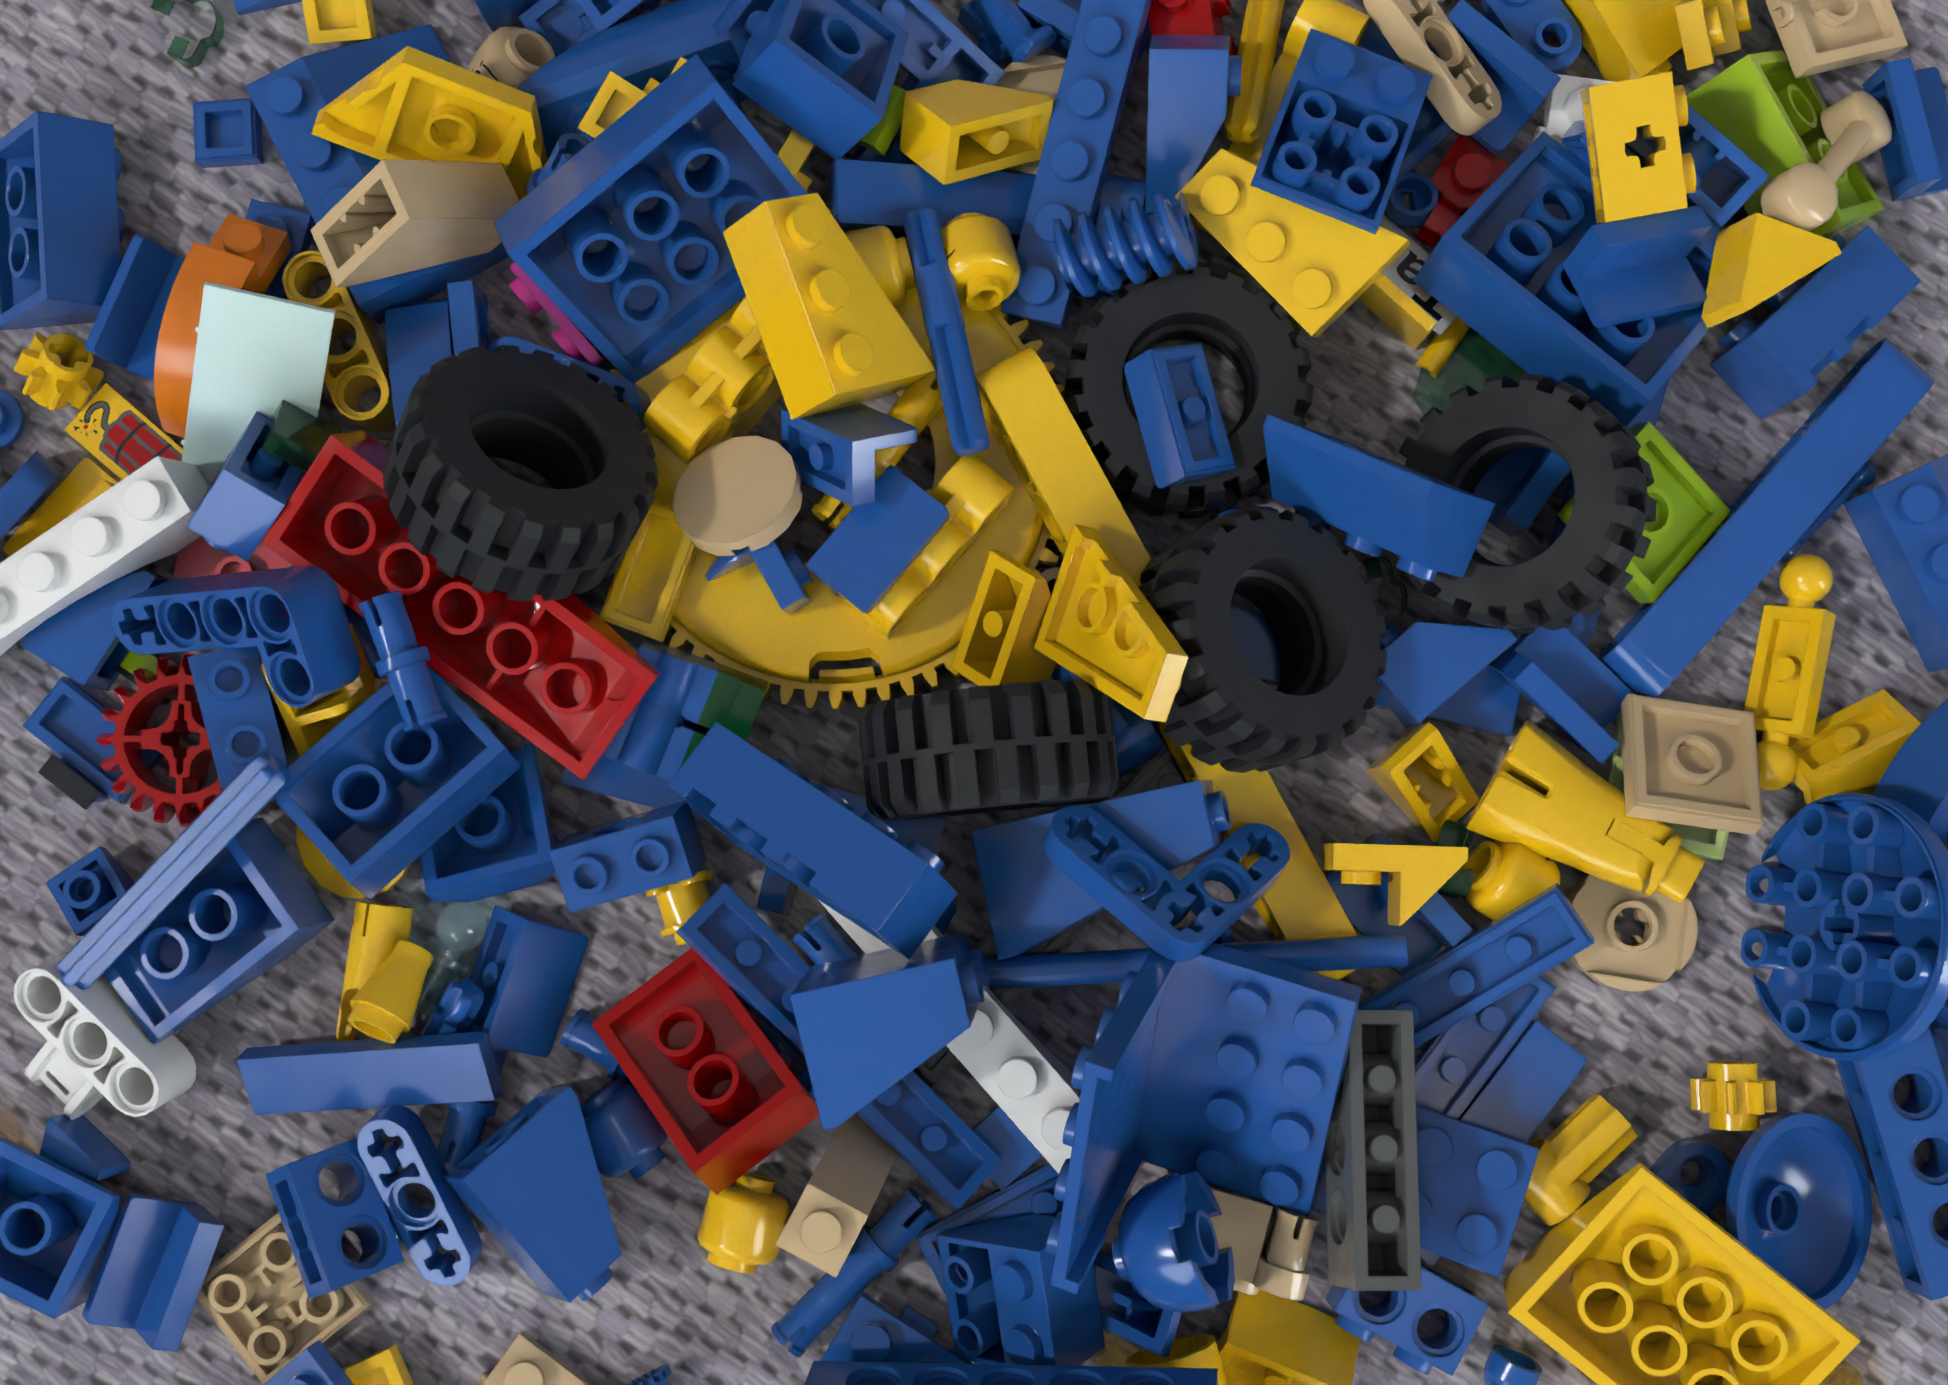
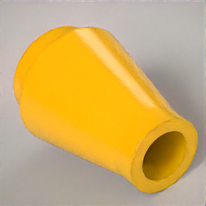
[348,940,434,1044]

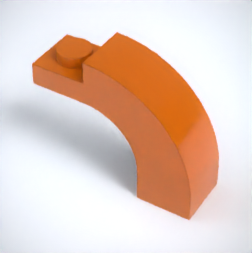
[154,213,292,438]

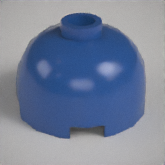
[1112,1171,1235,1313]

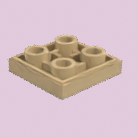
[197,1212,374,1385]

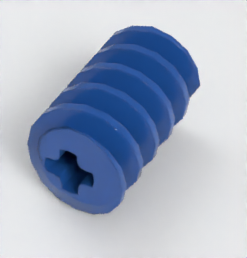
[1053,190,1198,298]

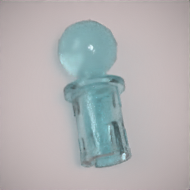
[414,902,487,1021]

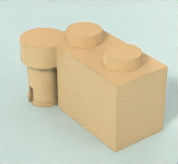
[1164,1169,1319,1301]

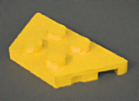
[311,46,548,201]

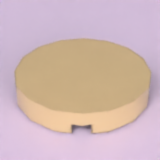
[672,435,803,556]

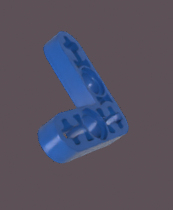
[1043,805,1290,962]

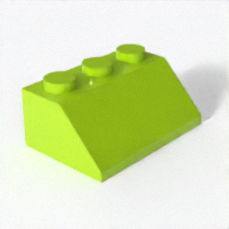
[1686,50,1884,239]

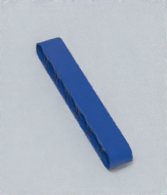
[1598,338,1935,697]

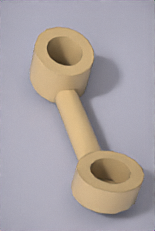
[1761,91,1893,231]

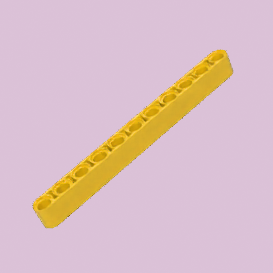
[975,347,1358,980]

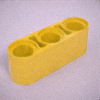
[282,250,396,433]

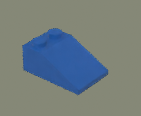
[80,817,335,1044]

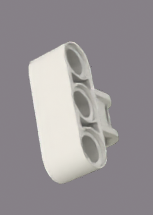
[14,953,196,1120]

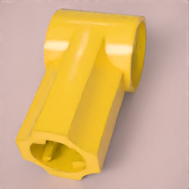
[1524,1093,1638,1226]

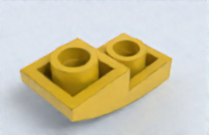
[1674,0,1752,71]

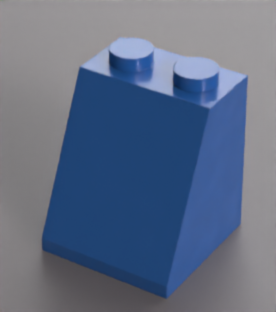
[790,932,989,1131]
[443,1085,622,1303]

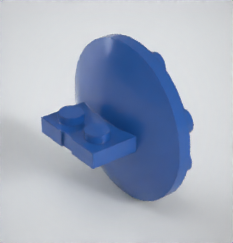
[1741,793,1948,1061]

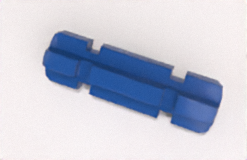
[419,978,484,1036]

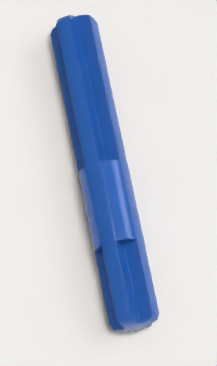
[903,207,990,456]

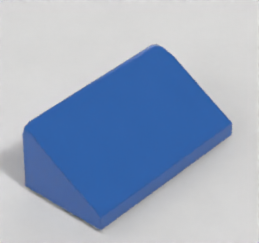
[1124,343,1236,488]

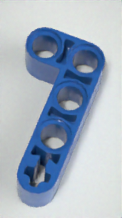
[111,566,361,708]

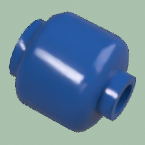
[580,1078,668,1180]

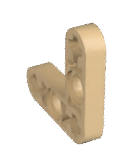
[1363,0,1502,136]

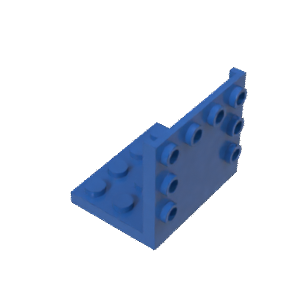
[1046,942,1363,1294]

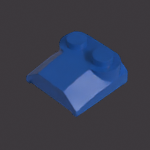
[420,744,559,903]

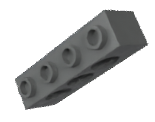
[1325,1010,1422,1291]

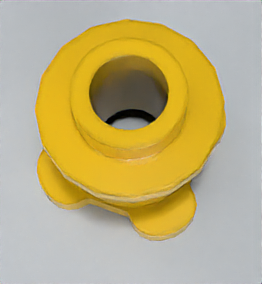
[645,870,713,946]

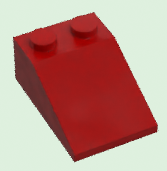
[591,948,819,1195]

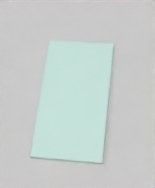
[181,281,336,508]

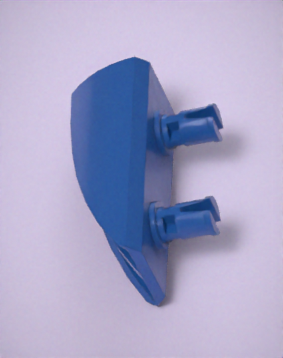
[517,0,750,159]

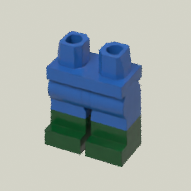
[602,637,768,782]

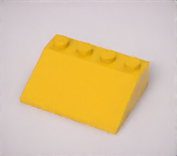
[1503,1163,1861,1385]

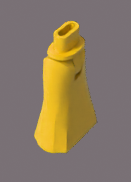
[1466,720,1705,904]

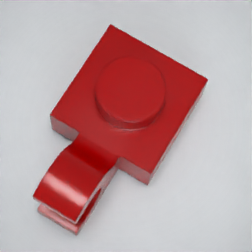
[1415,134,1510,249]

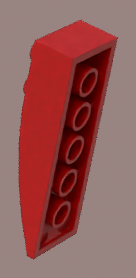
[262,430,660,780]

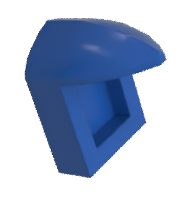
[705,539,814,615]

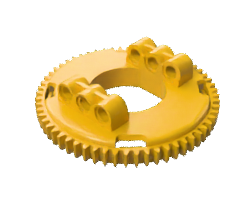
[610,230,1065,711]

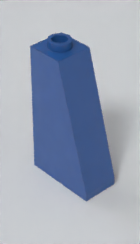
[971,780,1231,960]

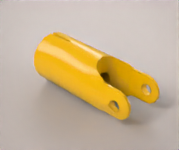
[336,901,414,1041]

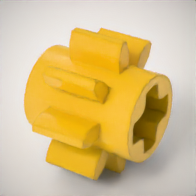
[14,332,104,411]
[1690,1060,1777,1131]

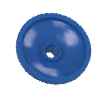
[1724,1112,1872,1310]

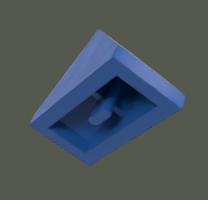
[1093,1250,1182,1357]

